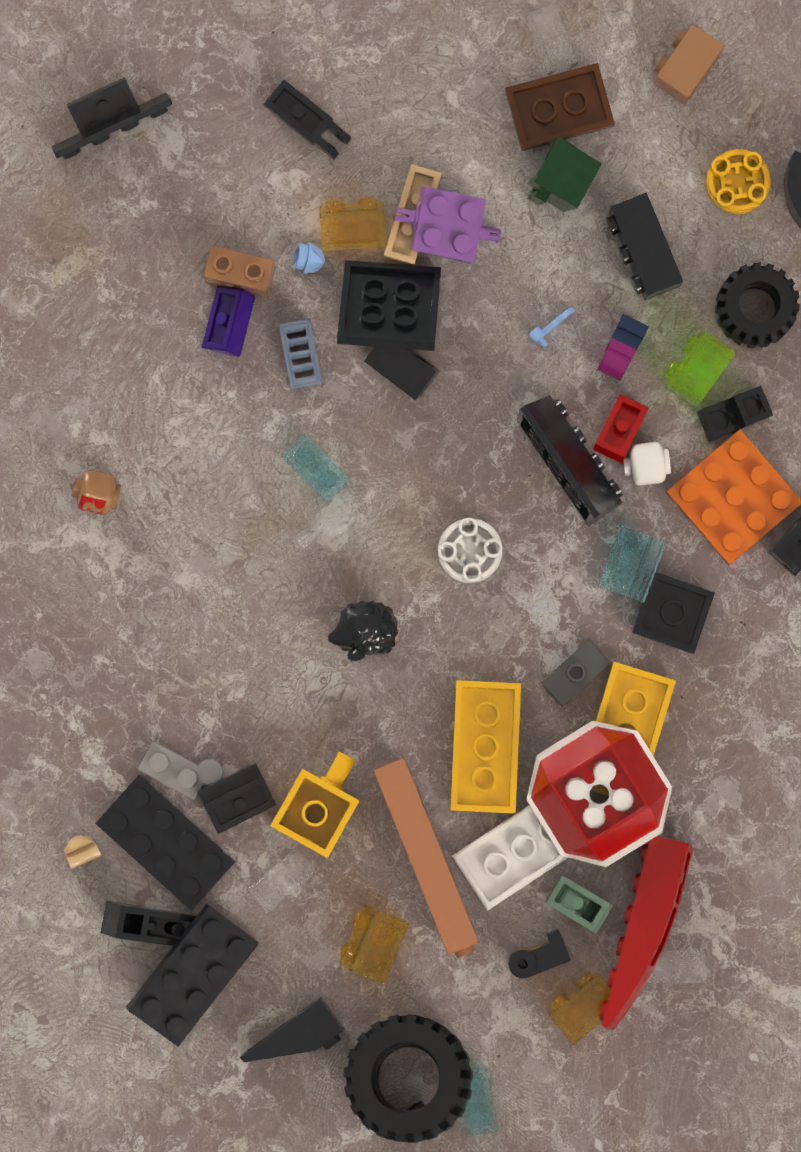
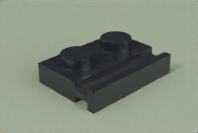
[197,762,276,834]

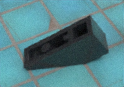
[101,901,196,946]
[240,997,344,1063]

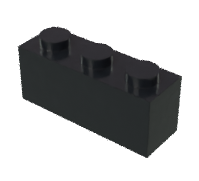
[606,192,683,301]

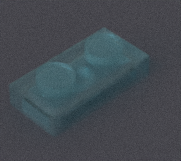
[282,434,351,503]
[463,1065,499,1137]

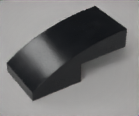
[697,386,773,442]

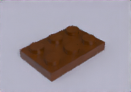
[505,63,615,151]

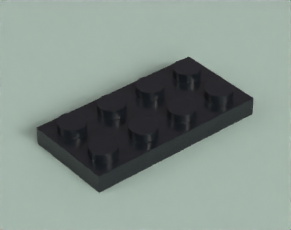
[95,775,236,911]
[126,904,259,1047]

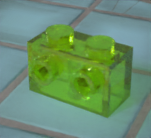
[664,331,736,409]

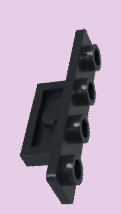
[52,77,173,159]

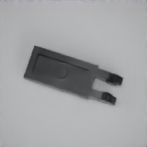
[264,80,352,159]

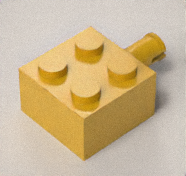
[270,751,360,858]

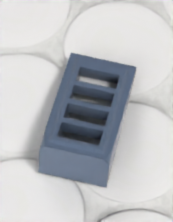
[278,319,323,390]

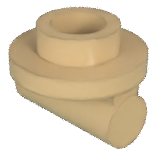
[64,835,101,870]

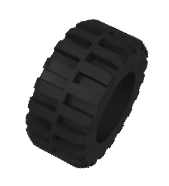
[344,1014,473,1143]

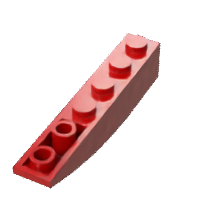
[599,836,694,1031]

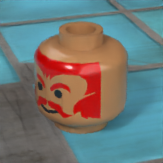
[71,470,121,515]

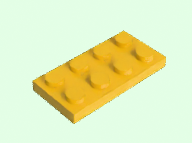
[590,662,676,796]
[450,680,521,814]

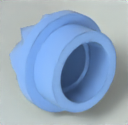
[293,242,325,274]

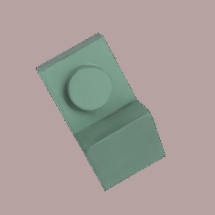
[546,875,613,934]

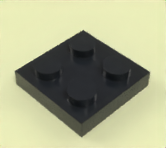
[632,571,715,654]

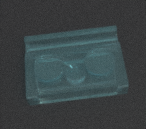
[598,526,667,603]

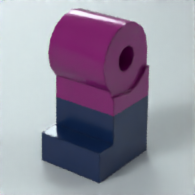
[597,314,649,381]

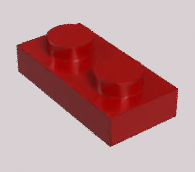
[593,394,649,463]

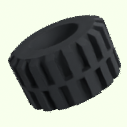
[715,262,800,348]

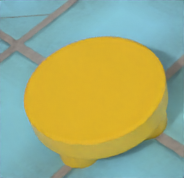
[706,149,771,214]

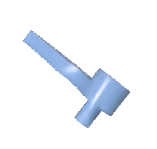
[528,307,576,348]

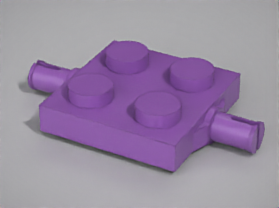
[393,186,501,263]

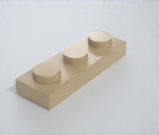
[384,164,442,265]

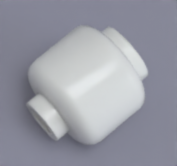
[623,442,671,486]

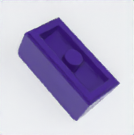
[201,286,255,357]

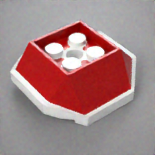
[526,721,672,867]

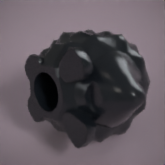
[328,601,398,661]

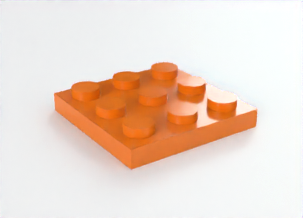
[666,429,801,566]

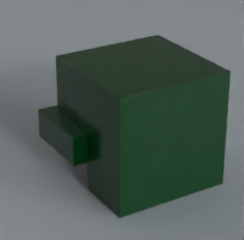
[527,137,602,212]

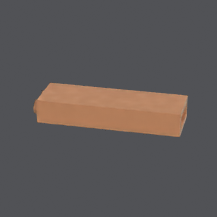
[373,758,479,958]

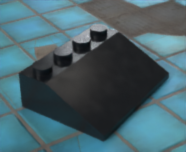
[517,395,623,527]

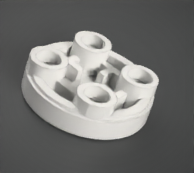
[438,518,503,583]

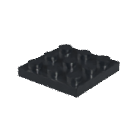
[337,260,441,351]

